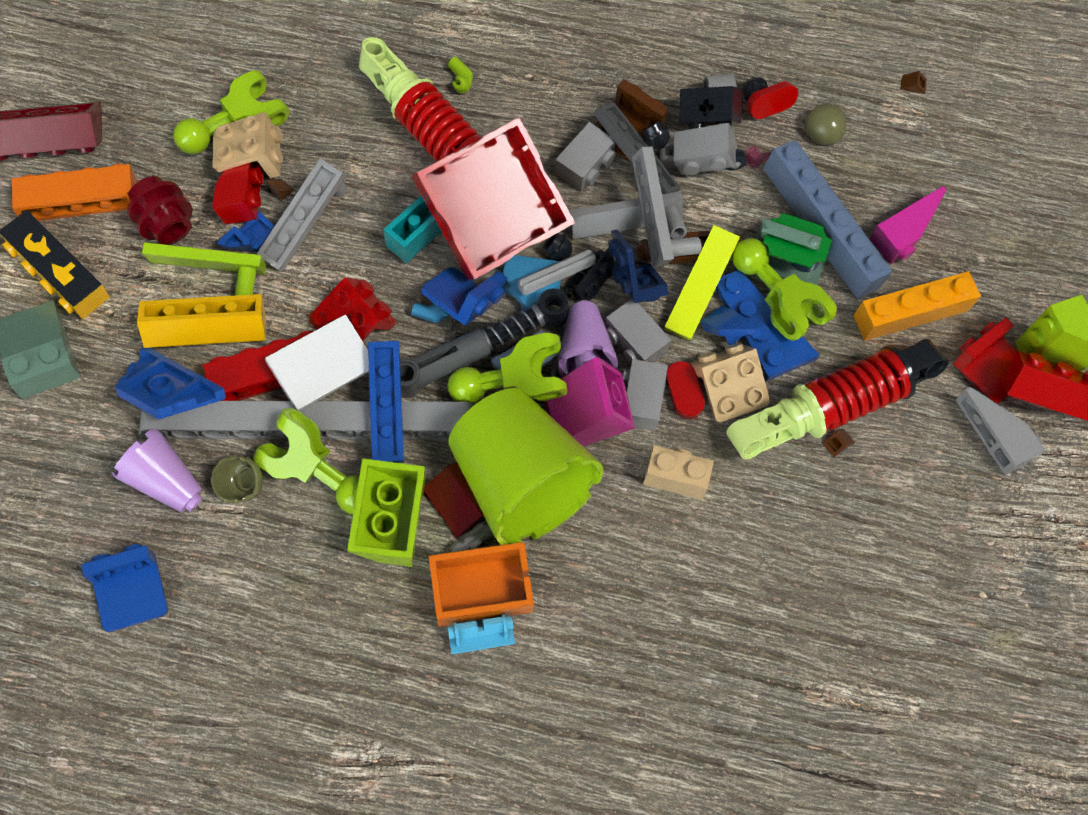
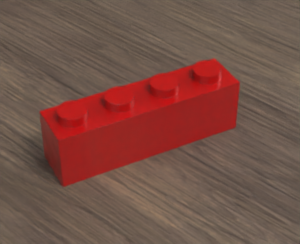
[202,330,314,401]
[1001,351,1088,421]

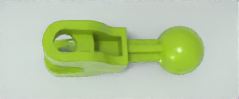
[173,70,290,155]
[732,238,837,341]
[447,333,567,404]
[253,408,360,514]

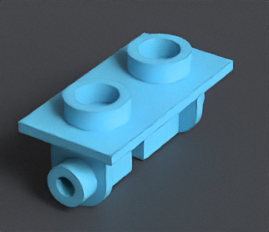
[448,614,515,654]

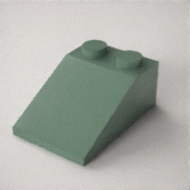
[0,300,81,399]

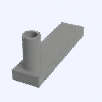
[632,146,702,268]
[256,158,347,272]
[569,191,687,239]

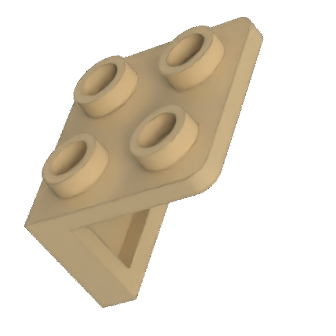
[212,112,283,179]
[690,342,770,422]

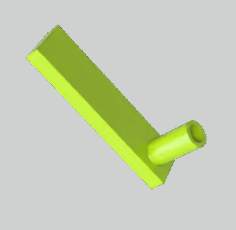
[142,242,267,296]

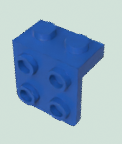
[421,267,508,326]
[81,544,168,632]

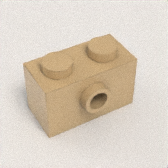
[643,445,714,500]

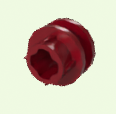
[127,175,193,245]

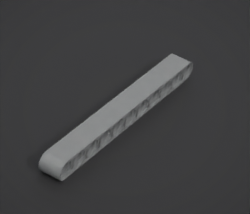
[139,401,474,440]

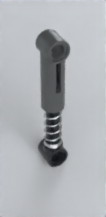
[400,288,568,398]

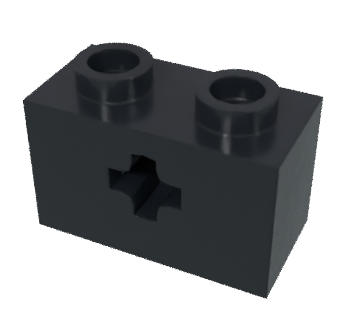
[679,86,742,129]

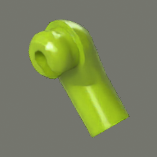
[448,56,473,94]

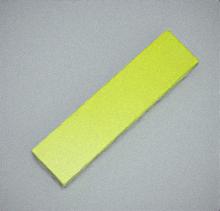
[664,225,740,341]

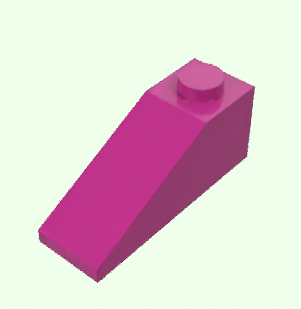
[870,186,946,264]

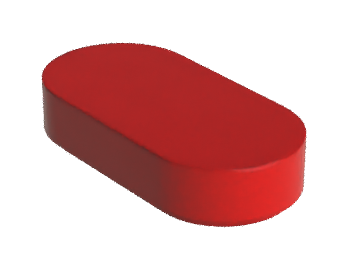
[746,81,798,119]
[666,361,705,419]

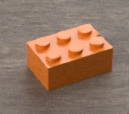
[428,542,534,627]

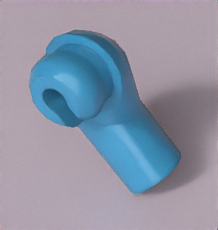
[411,302,450,323]

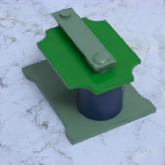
[756,213,832,285]

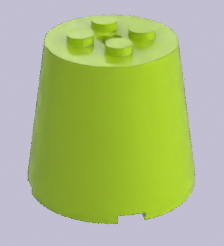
[448,388,603,545]

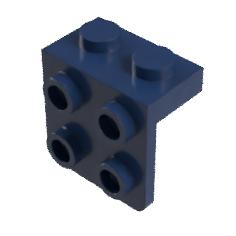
[608,229,669,303]

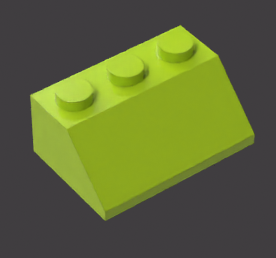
[1015,295,1088,372]
[347,458,426,567]

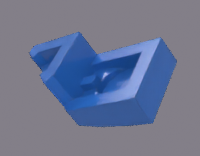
[216,211,275,252]
[700,306,761,345]

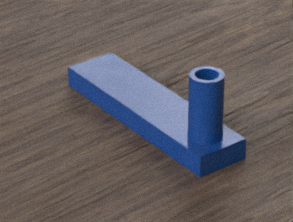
[368,341,404,463]

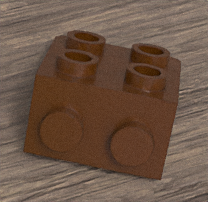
[594,79,669,162]

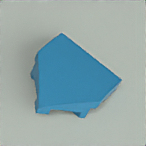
[503,255,561,312]

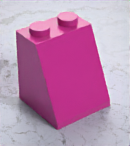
[544,357,635,446]

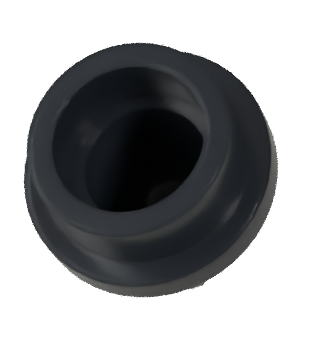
[742,76,768,101]
[641,120,670,149]
[543,233,572,261]

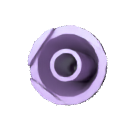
[558,300,618,377]
[112,428,203,513]

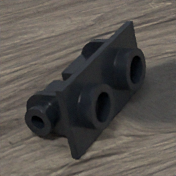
[565,248,616,301]

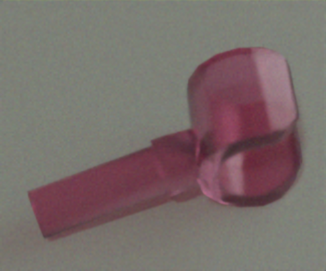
[745,146,772,168]

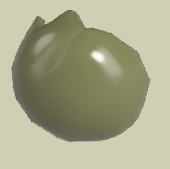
[805,104,847,146]
[211,456,263,503]

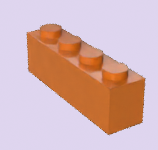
[12,164,137,221]

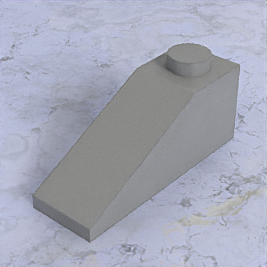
[956,387,1046,475]

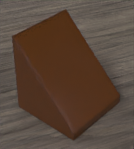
[900,71,927,94]
[266,179,294,201]
[823,429,855,457]

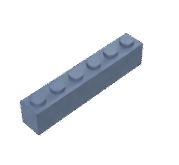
[763,140,893,300]

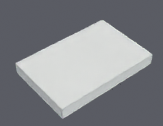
[265,314,369,411]

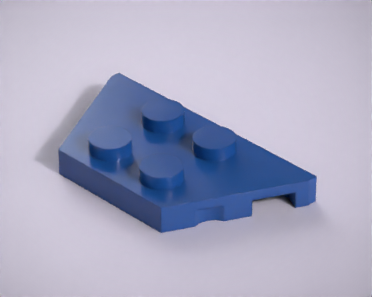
[115,346,226,419]

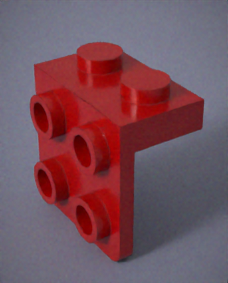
[309,277,397,341]
[953,317,1017,404]

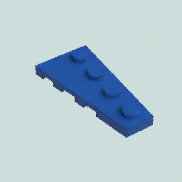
[715,270,820,382]

